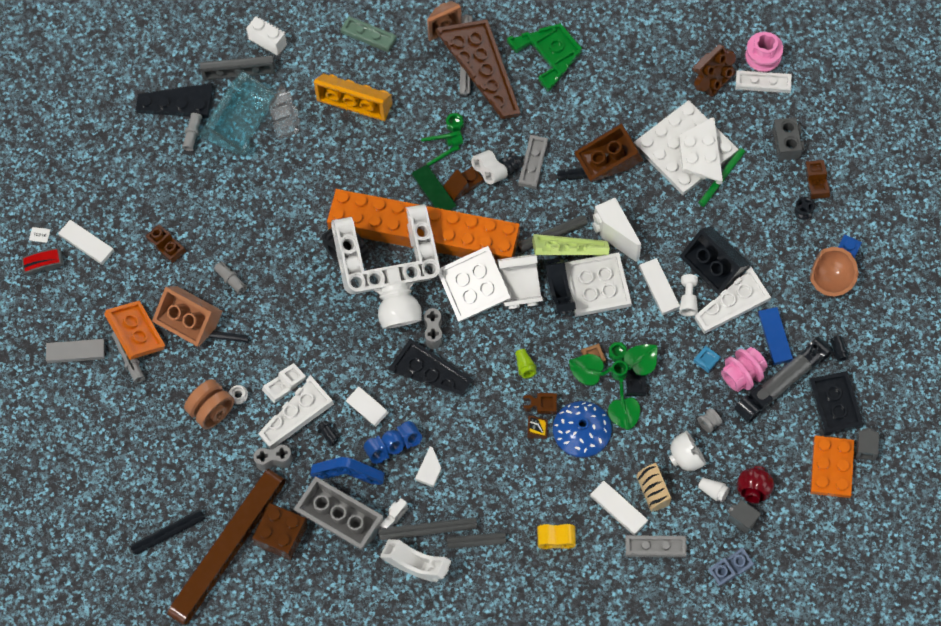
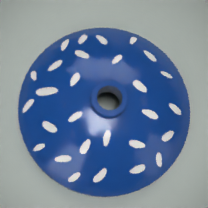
[553,401,612,458]

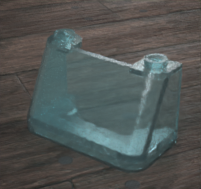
[198,70,279,156]

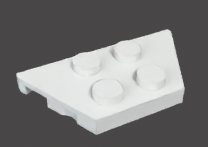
[679,118,723,184]

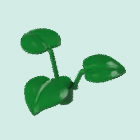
[569,344,658,430]

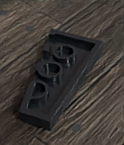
[388,338,474,397]

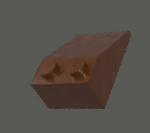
[574,123,644,182]

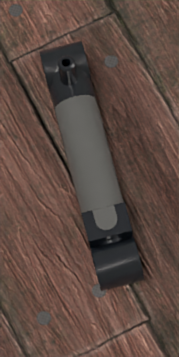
[734,337,833,423]

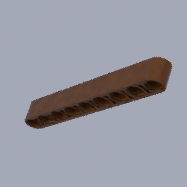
[167,469,286,626]

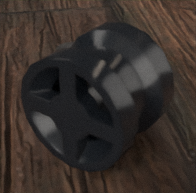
[499,152,522,175]
[794,196,815,220]

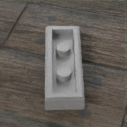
[518,135,548,189]
[46,339,105,363]
[625,535,686,557]

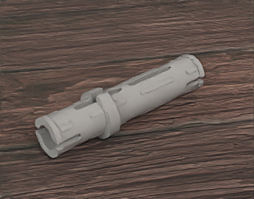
[111,332,145,384]

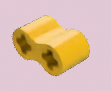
[537,524,576,549]

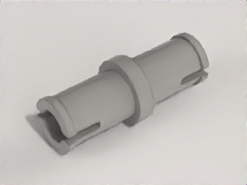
[182,113,202,151]
[214,261,247,295]

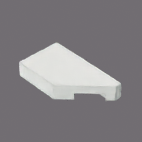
[415,447,442,488]

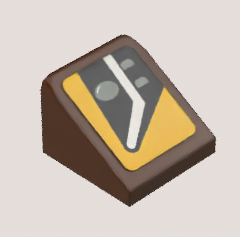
[527,416,548,439]

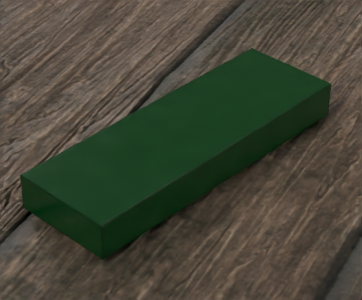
[411,164,457,211]

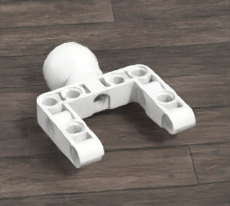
[331,204,440,329]

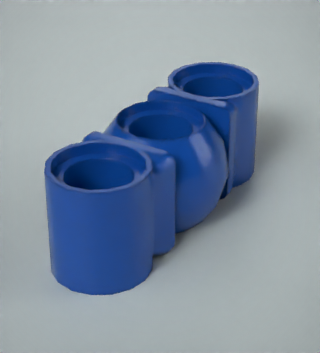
[363,421,422,464]

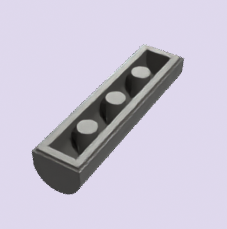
[200,55,275,80]

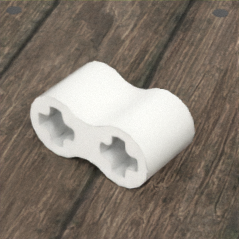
[471,150,508,184]

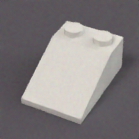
[592,198,641,261]

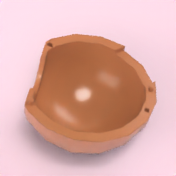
[810,247,859,297]

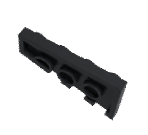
[135,83,214,118]

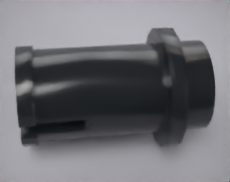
[830,336,849,362]
[317,420,340,446]

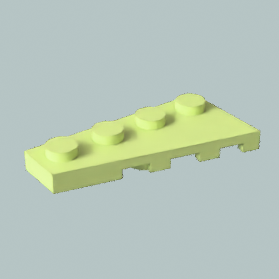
[532,234,610,256]

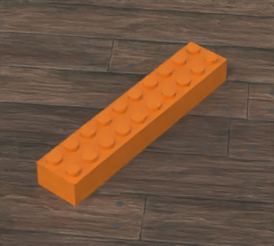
[327,189,520,264]

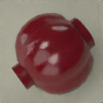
[737,466,774,503]

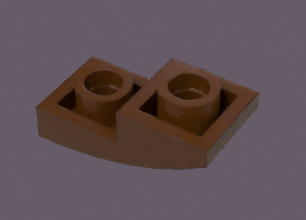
[145,224,186,264]

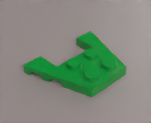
[507,23,582,92]

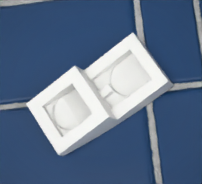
[262,363,306,403]

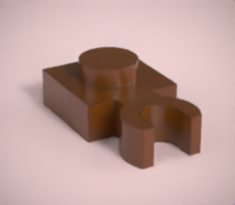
[523,393,557,414]

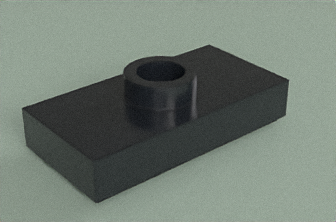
[626,369,646,396]

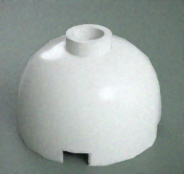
[669,431,706,471]

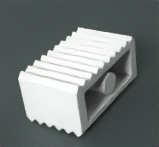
[246,16,287,56]

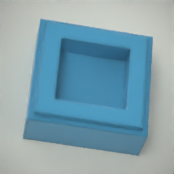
[693,346,721,373]

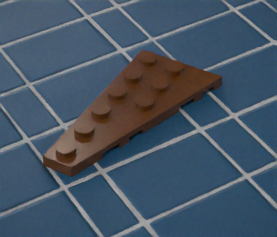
[435,19,521,120]

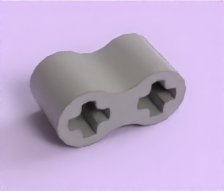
[424,308,443,349]
[253,445,293,471]

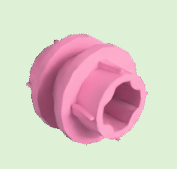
[745,32,783,72]
[721,347,767,392]

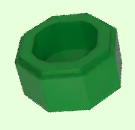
[446,113,464,132]
[609,342,627,362]

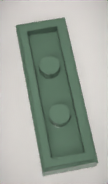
[340,16,397,53]

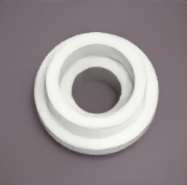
[229,385,248,404]

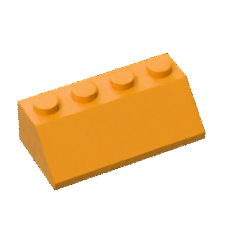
[314,74,392,121]

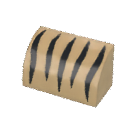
[636,463,671,512]

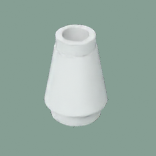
[698,477,730,502]

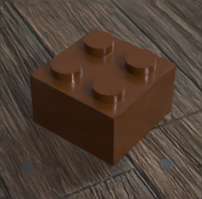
[252,503,308,560]

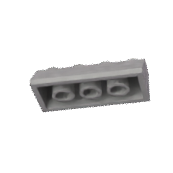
[294,476,384,550]

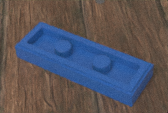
[758,307,793,365]

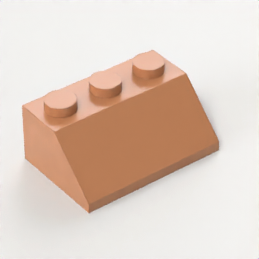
[152,286,223,347]

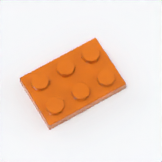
[104,300,165,360]
[810,436,854,498]

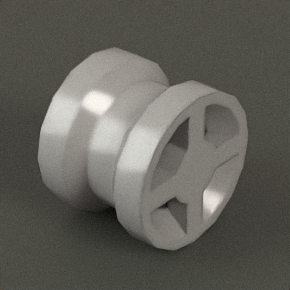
[697,408,722,433]

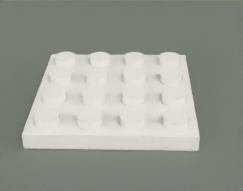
[634,100,739,195]

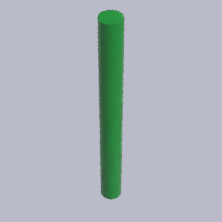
[698,148,745,207]

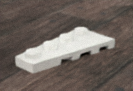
[694,267,771,334]
[259,375,334,449]

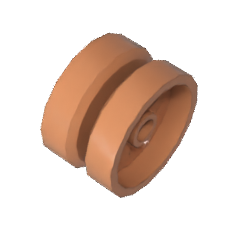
[184,379,235,429]

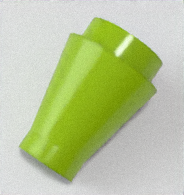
[515,349,537,379]

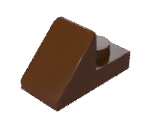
[443,166,484,202]

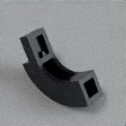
[543,257,576,315]

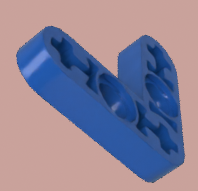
[310,457,385,485]

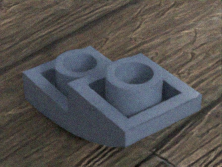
[708,547,755,586]

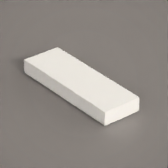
[735,70,791,93]
[58,220,114,265]
[639,258,680,316]
[590,481,648,535]

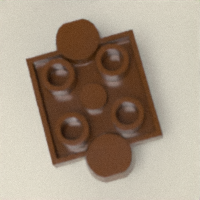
[692,44,736,97]

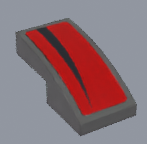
[21,247,64,276]

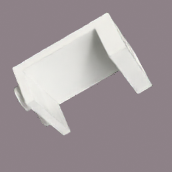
[497,254,543,309]

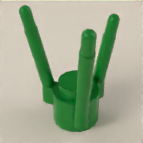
[421,130,463,166]

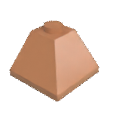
[427,1,462,41]

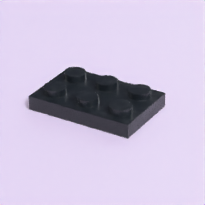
[809,371,864,435]

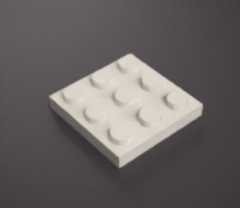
[438,246,512,322]
[565,253,632,317]

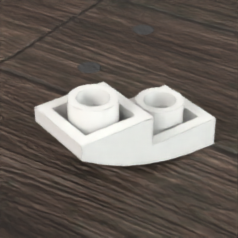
[346,386,389,427]

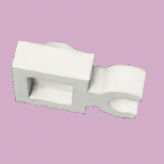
[380,498,408,528]

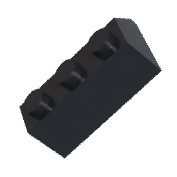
[679,226,751,295]

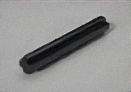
[130,510,205,555]

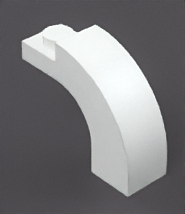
[380,539,451,582]

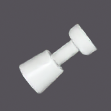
[679,274,698,317]

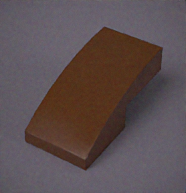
[805,160,830,199]

